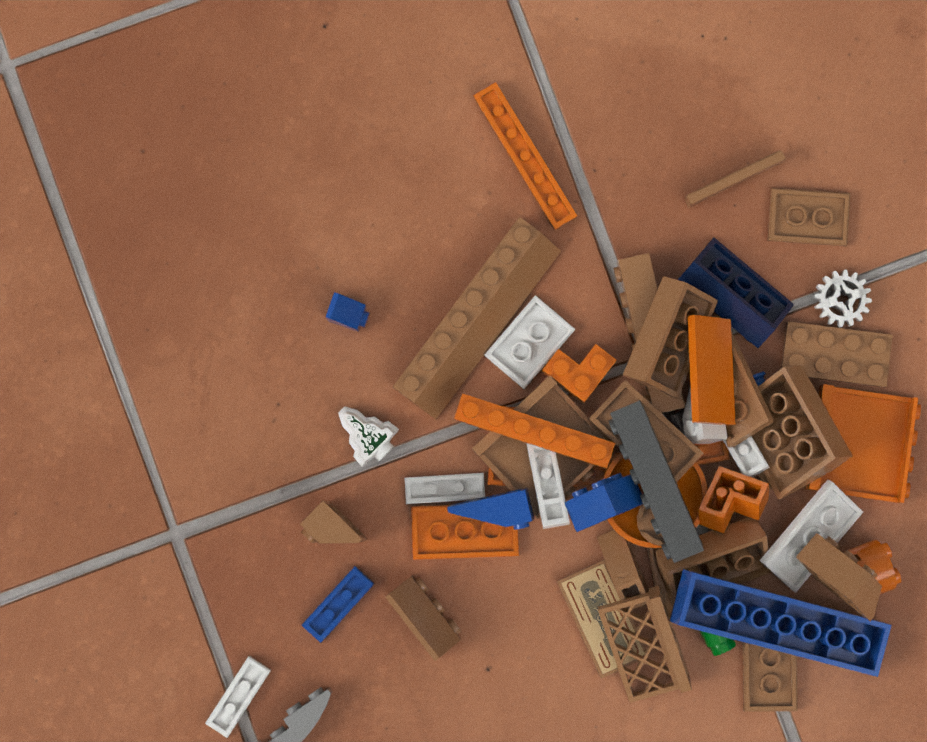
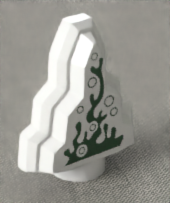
[338,406,399,467]

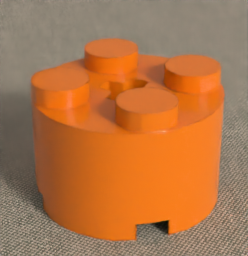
[844,539,902,595]

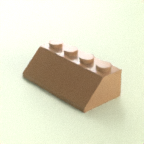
[623,276,718,398]
[300,501,367,544]
[656,517,771,607]

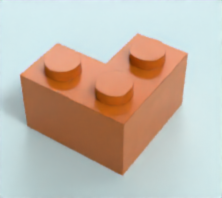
[541,344,617,403]
[699,466,769,533]

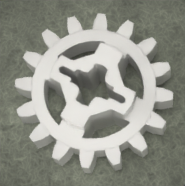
[813,270,872,328]

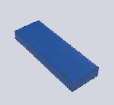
[301,566,375,643]

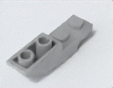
[259,687,332,742]

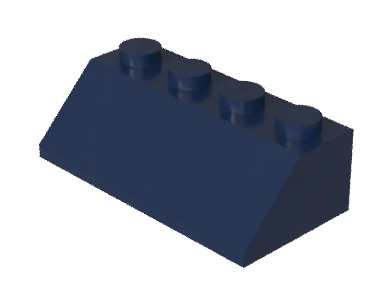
[678,237,794,348]

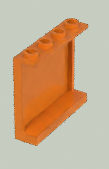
[805,384,921,503]

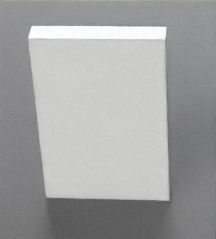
[484,295,575,389]

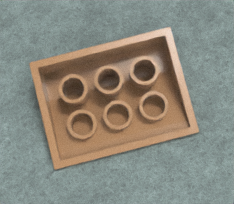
[752,365,853,500]

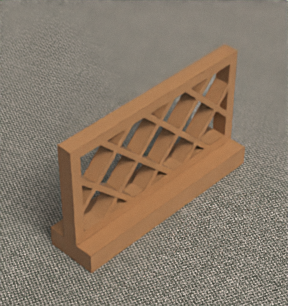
[598,585,692,703]

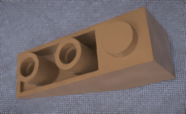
[597,530,649,610]

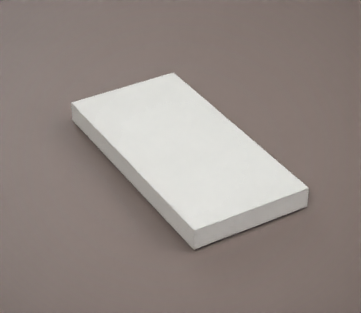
[760,480,863,593]

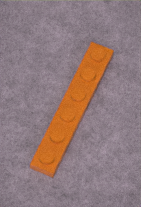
[473,82,577,230]
[454,393,615,469]

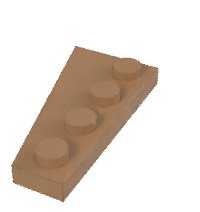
[726,330,774,448]

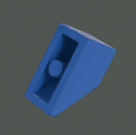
[326,292,370,332]

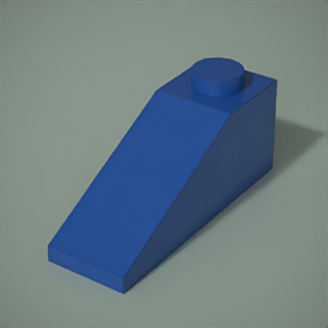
[447,487,535,530]

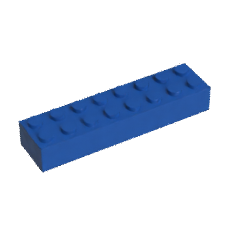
[669,569,892,677]

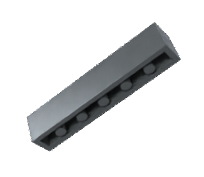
[608,400,705,563]

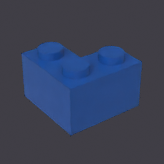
[564,473,643,532]

